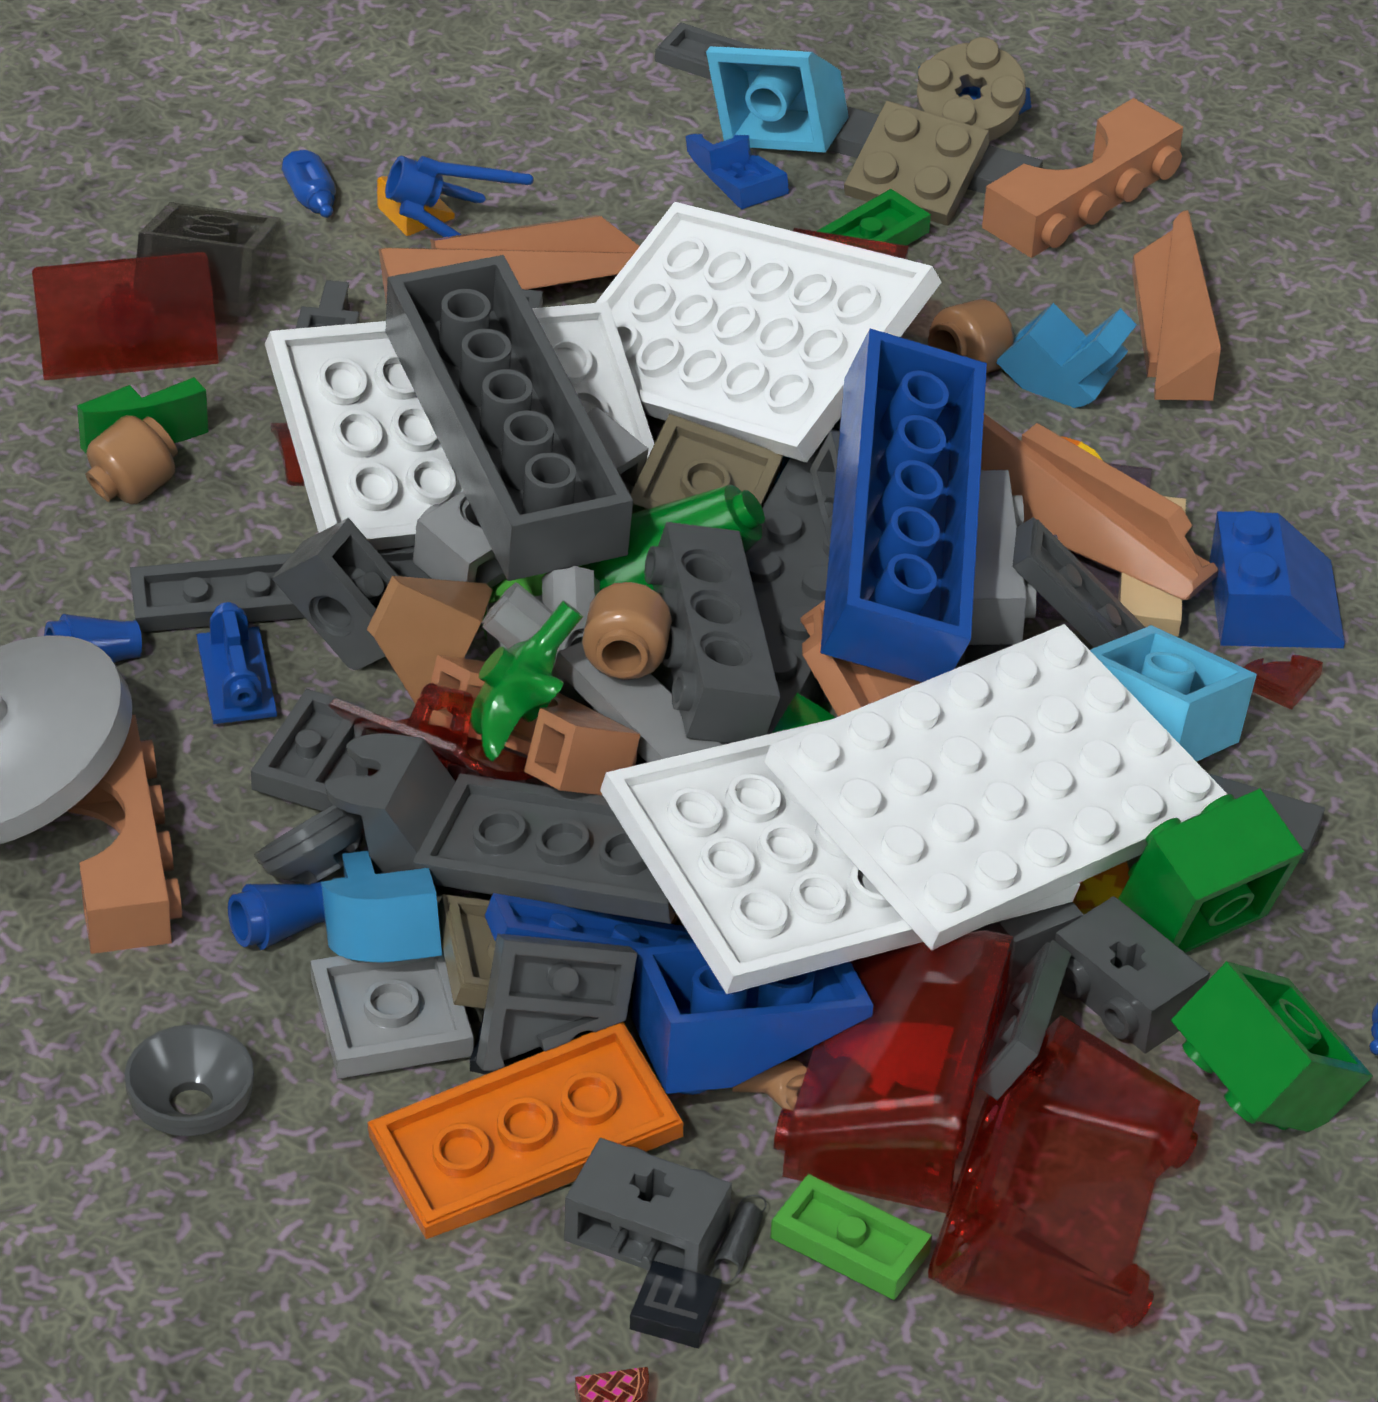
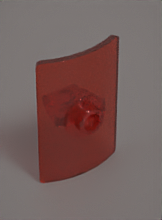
[32,252,218,380]
[328,683,534,781]

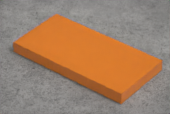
[368,1022,683,1239]

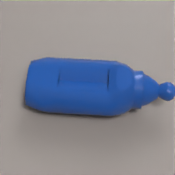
[281,149,336,218]

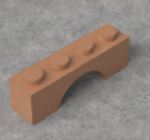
[982,98,1183,258]
[422,655,641,795]
[68,715,182,954]

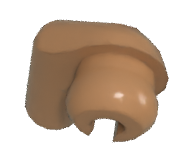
[732,1059,826,1119]

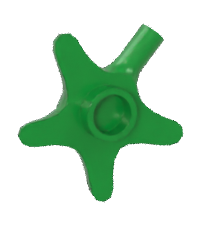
[470,601,583,761]

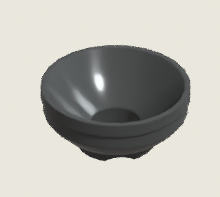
[254,805,365,884]
[124,1024,254,1136]

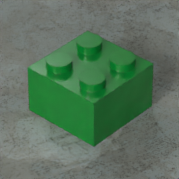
[1118,788,1305,953]
[1171,961,1373,1132]

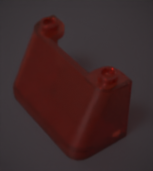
[774,930,1014,1214]
[928,1015,1201,1334]

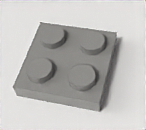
[310,942,473,1079]

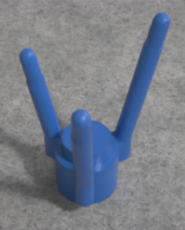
[385,155,534,237]

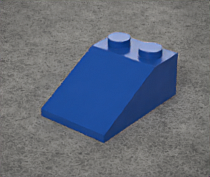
[631,943,873,1095]

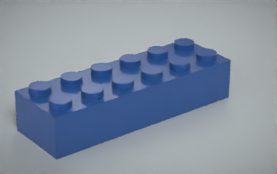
[820,328,987,682]

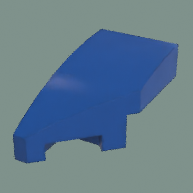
[686,134,789,209]

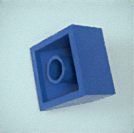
[1209,511,1345,648]

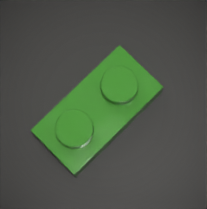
[770,1174,932,1301]

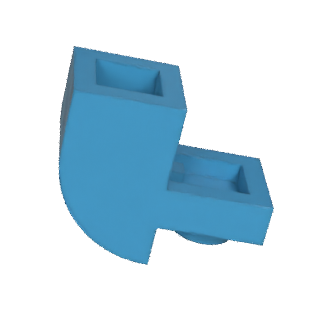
[997,303,1137,408]
[321,851,443,962]

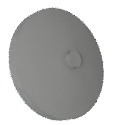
[0,635,132,844]

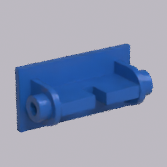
[196,602,277,724]

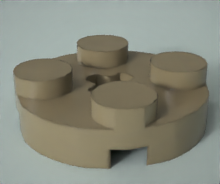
[917,37,1026,141]

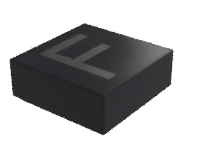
[630,1261,722,1349]

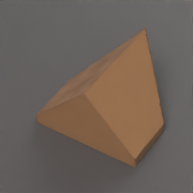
[367,576,493,723]

